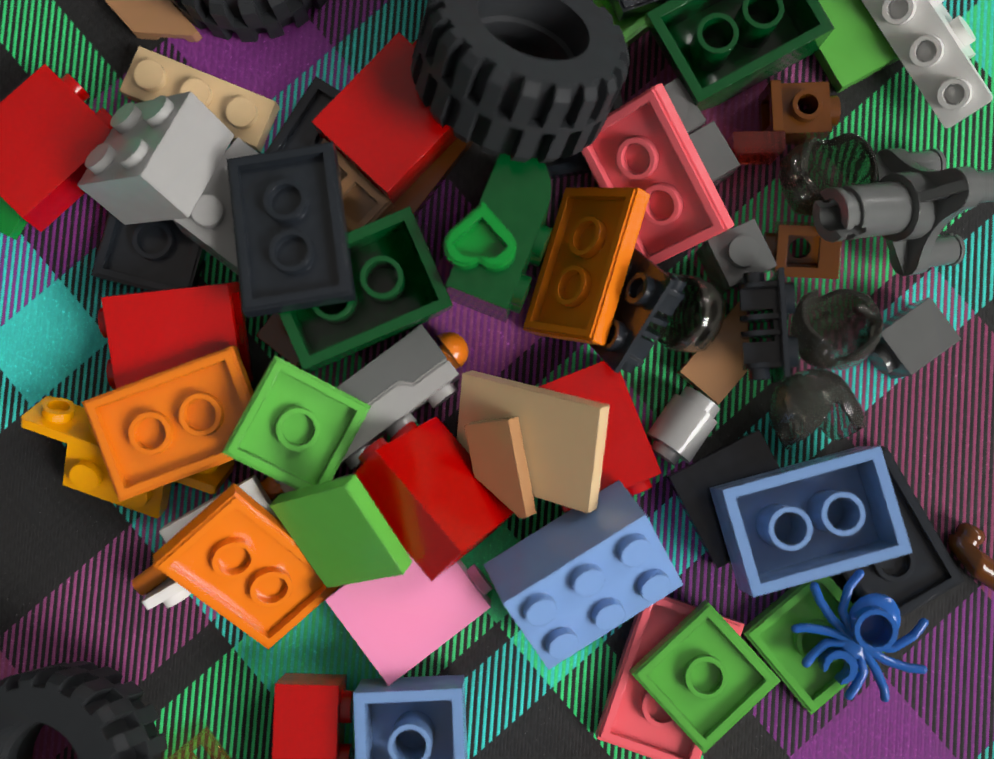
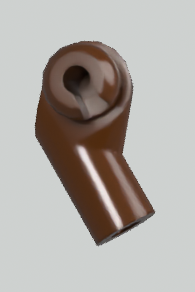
[948,522,994,591]

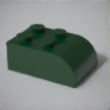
[645,0,835,111]
[446,153,552,323]
[279,206,453,372]

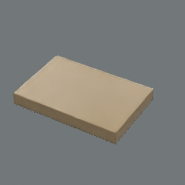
[457,370,610,513]

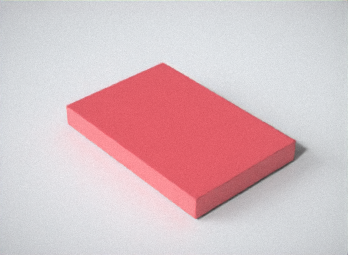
[581,83,734,265]
[595,596,744,759]

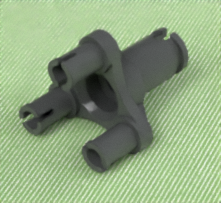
[813,148,994,276]

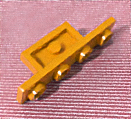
[21,396,235,519]

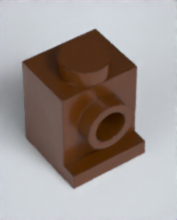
[758,80,841,146]
[764,221,842,279]

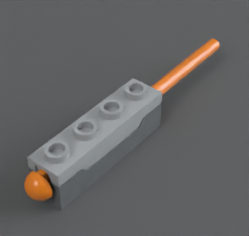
[131,324,469,596]

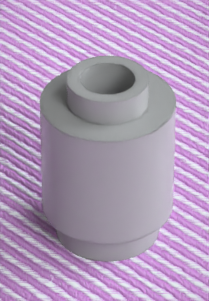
[647,386,720,466]

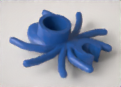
[791,569,929,702]

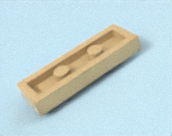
[119,46,280,152]

